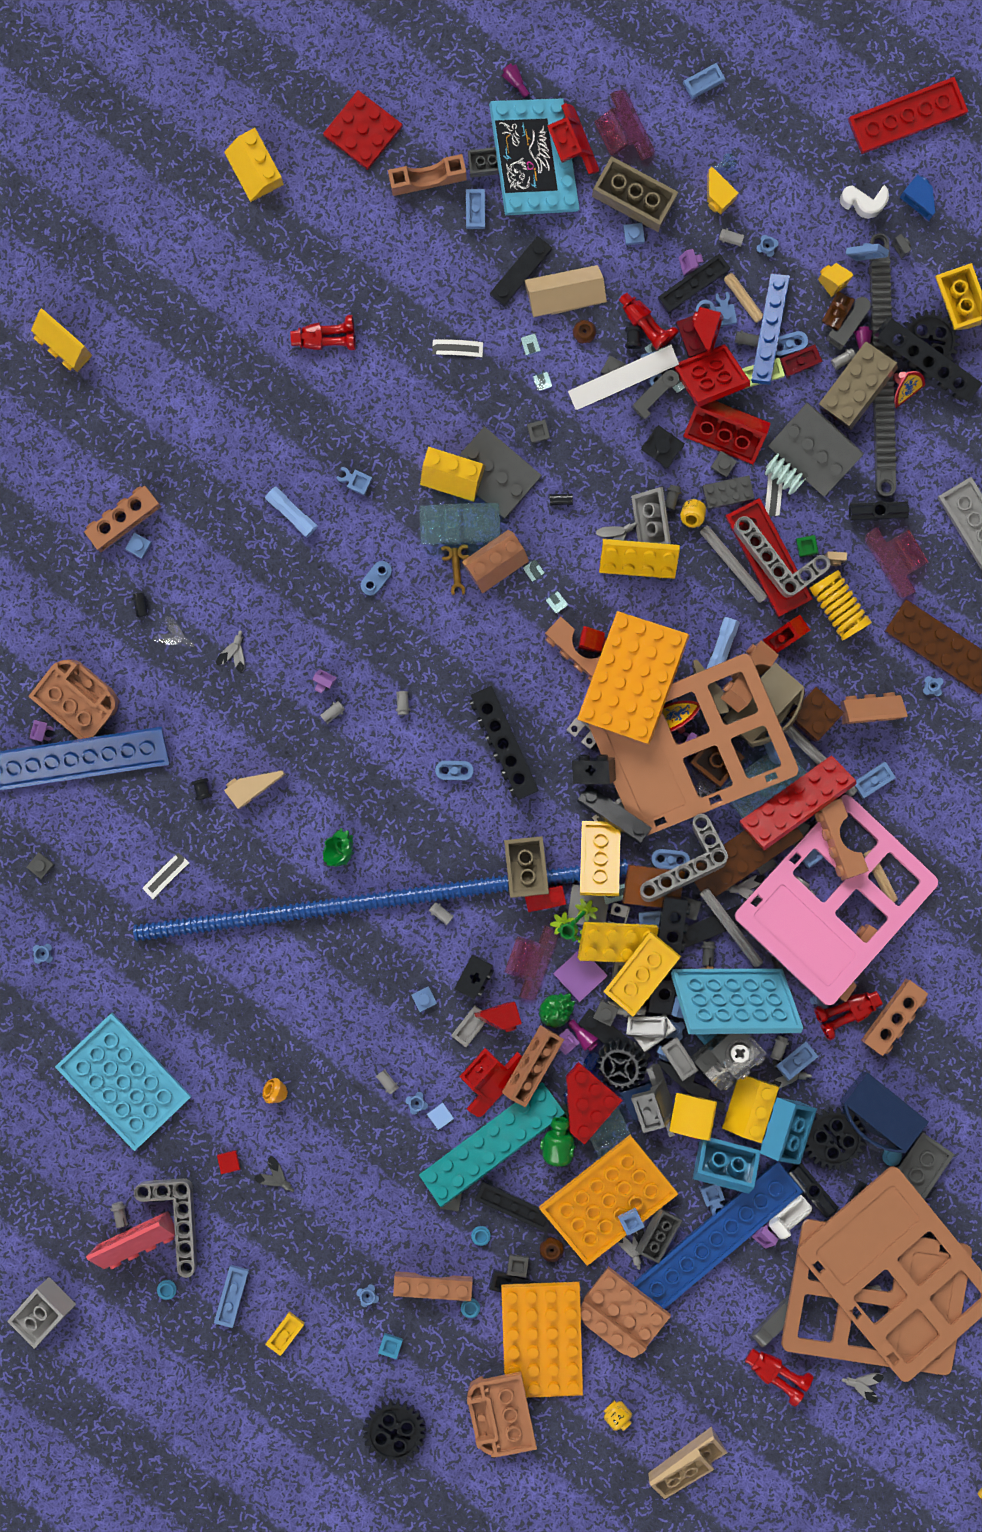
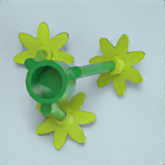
[550,898,598,943]

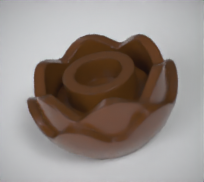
[573,320,596,344]
[540,1237,564,1262]

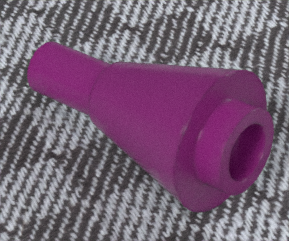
[501,63,530,98]
[854,326,873,350]
[568,1019,599,1052]

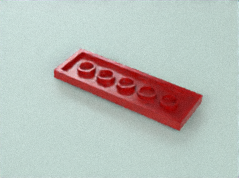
[848,77,968,154]
[725,498,812,617]
[740,755,857,850]

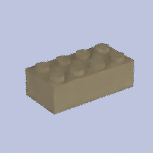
[592,156,678,232]
[819,342,898,430]

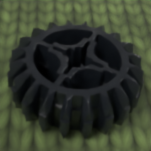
[596,1038,648,1091]

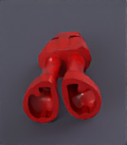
[619,293,679,351]
[290,315,356,351]
[814,991,883,1041]
[745,1348,814,1407]

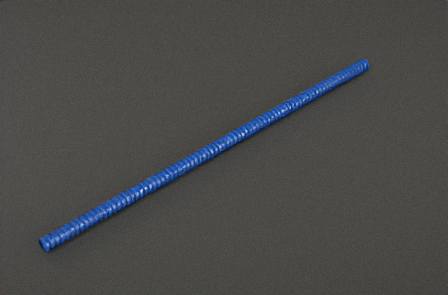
[133,859,628,942]

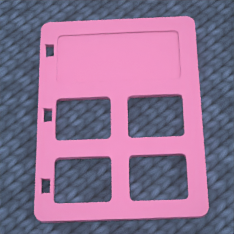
[735,795,938,1005]

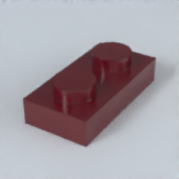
[676,315,707,358]
[780,344,822,378]

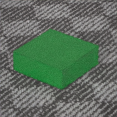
[795,535,819,558]

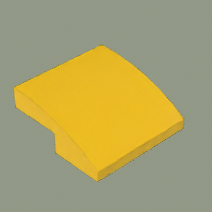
[669,1093,717,1141]

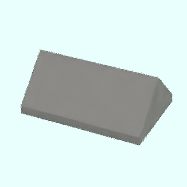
[631,487,671,544]

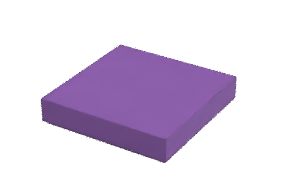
[553,951,607,1002]

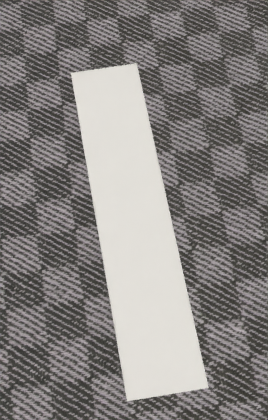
[568,345,679,410]

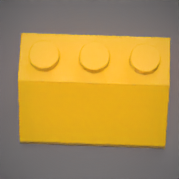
[224,128,284,202]
[935,263,982,330]
[31,308,92,372]
[420,447,486,502]
[722,1073,779,1143]

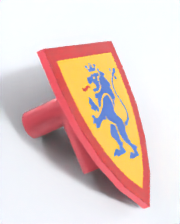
[893,371,925,408]
[662,701,700,734]

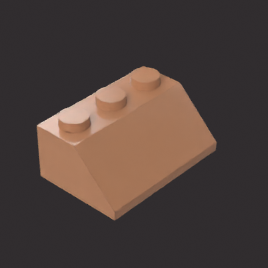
[462,529,529,594]
[840,692,907,724]

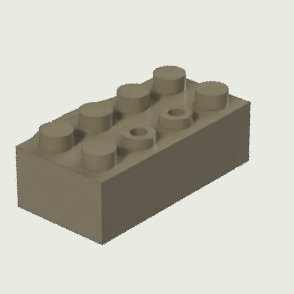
[723,662,805,748]

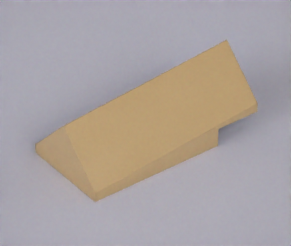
[524,265,607,318]
[649,1426,727,1499]

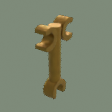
[441,545,469,595]

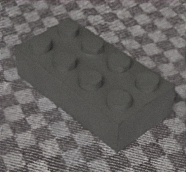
[468,147,499,178]
[702,475,755,510]
[635,1208,682,1263]

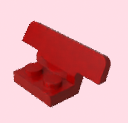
[547,103,599,174]
[459,1048,522,1117]

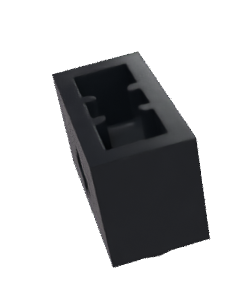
[572,754,616,784]
[454,954,494,1000]

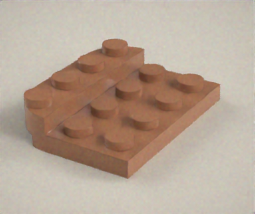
[28,659,120,739]
[580,1266,671,1358]
[467,1372,537,1457]

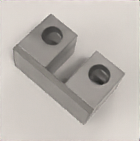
[566,716,596,749]
[608,903,630,924]

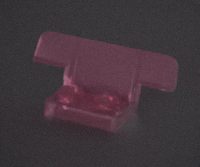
[594,90,655,160]
[865,527,928,598]
[504,926,558,1000]

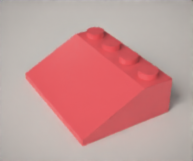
[86,1211,175,1269]

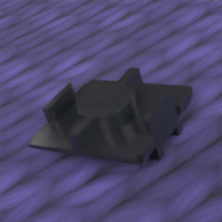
[641,425,685,468]

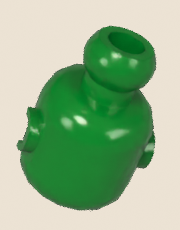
[540,1117,576,1167]

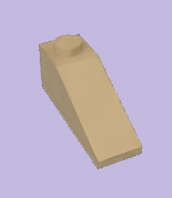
[224,771,286,809]

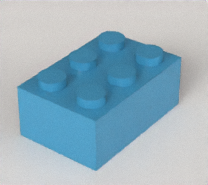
[760,1097,817,1164]
[693,1138,760,1194]

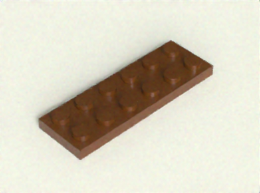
[884,599,982,695]
[694,827,804,897]

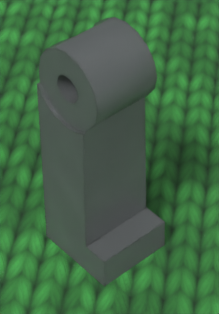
[825,297,871,350]
[631,370,679,420]
[751,1295,803,1347]

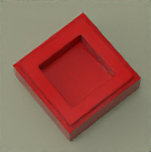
[217,1150,241,1174]

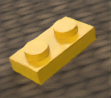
[265,1311,305,1356]

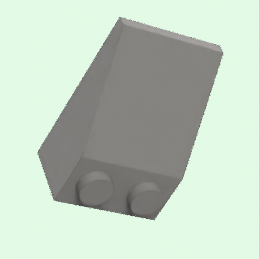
[7,1277,76,1349]

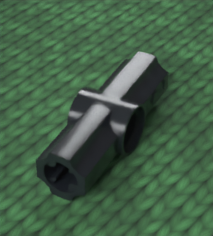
[848,501,909,521]
[788,1163,839,1218]

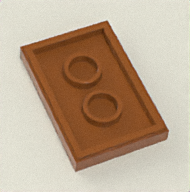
[622,864,685,908]

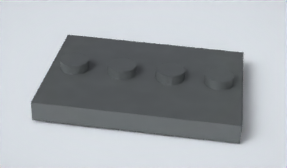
[768,402,864,497]
[459,426,542,519]

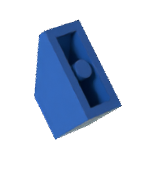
[900,174,935,221]

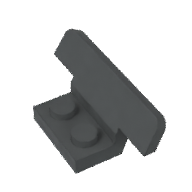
[631,1064,676,1137]

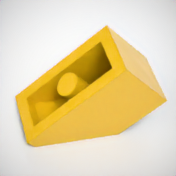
[707,167,739,215]
[818,263,853,297]

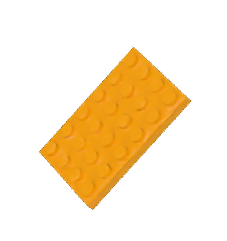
[577,611,690,745]
[539,1134,678,1266]
[501,1282,583,1398]

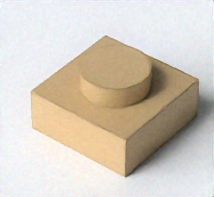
[825,551,847,566]

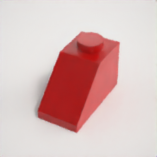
[692,307,724,353]
[763,615,810,653]
[578,626,607,653]
[525,885,566,912]
[474,1001,522,1032]

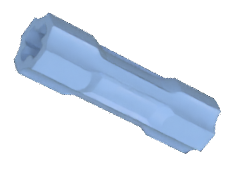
[265,487,318,538]
[707,617,740,669]

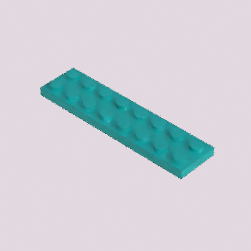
[419,1082,566,1207]

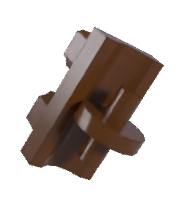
[822,291,855,331]

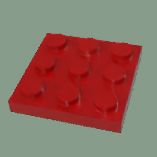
[323,90,403,170]
[674,344,750,407]

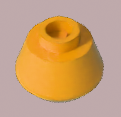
[263,1078,288,1104]

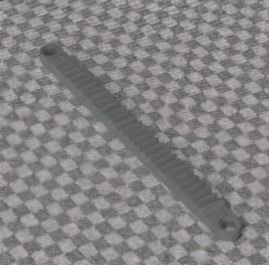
[869,233,896,498]

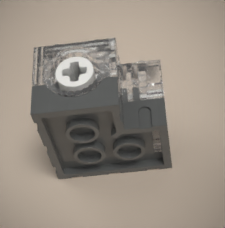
[690,1034,767,1091]

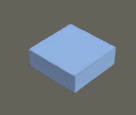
[427,1102,454,1130]

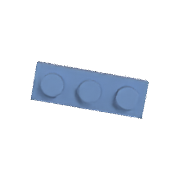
[214,1265,249,1328]

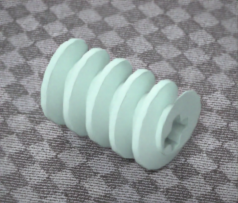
[765,453,806,495]

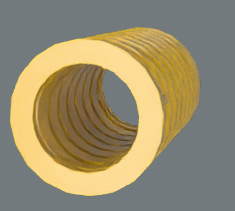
[809,570,872,641]

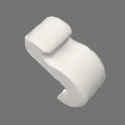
[840,185,889,219]
[769,1195,812,1239]

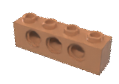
[84,486,161,552]
[861,979,928,1056]
[502,1025,564,1107]

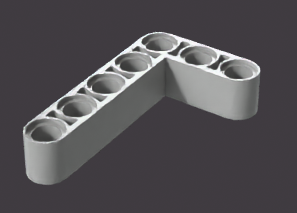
[734,516,830,598]
[640,814,728,902]
[134,1178,197,1278]

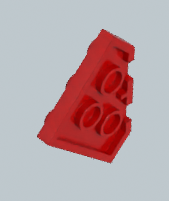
[566,1062,623,1145]

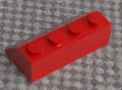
[683,401,771,465]

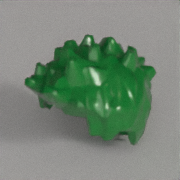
[323,828,355,867]
[538,993,575,1028]

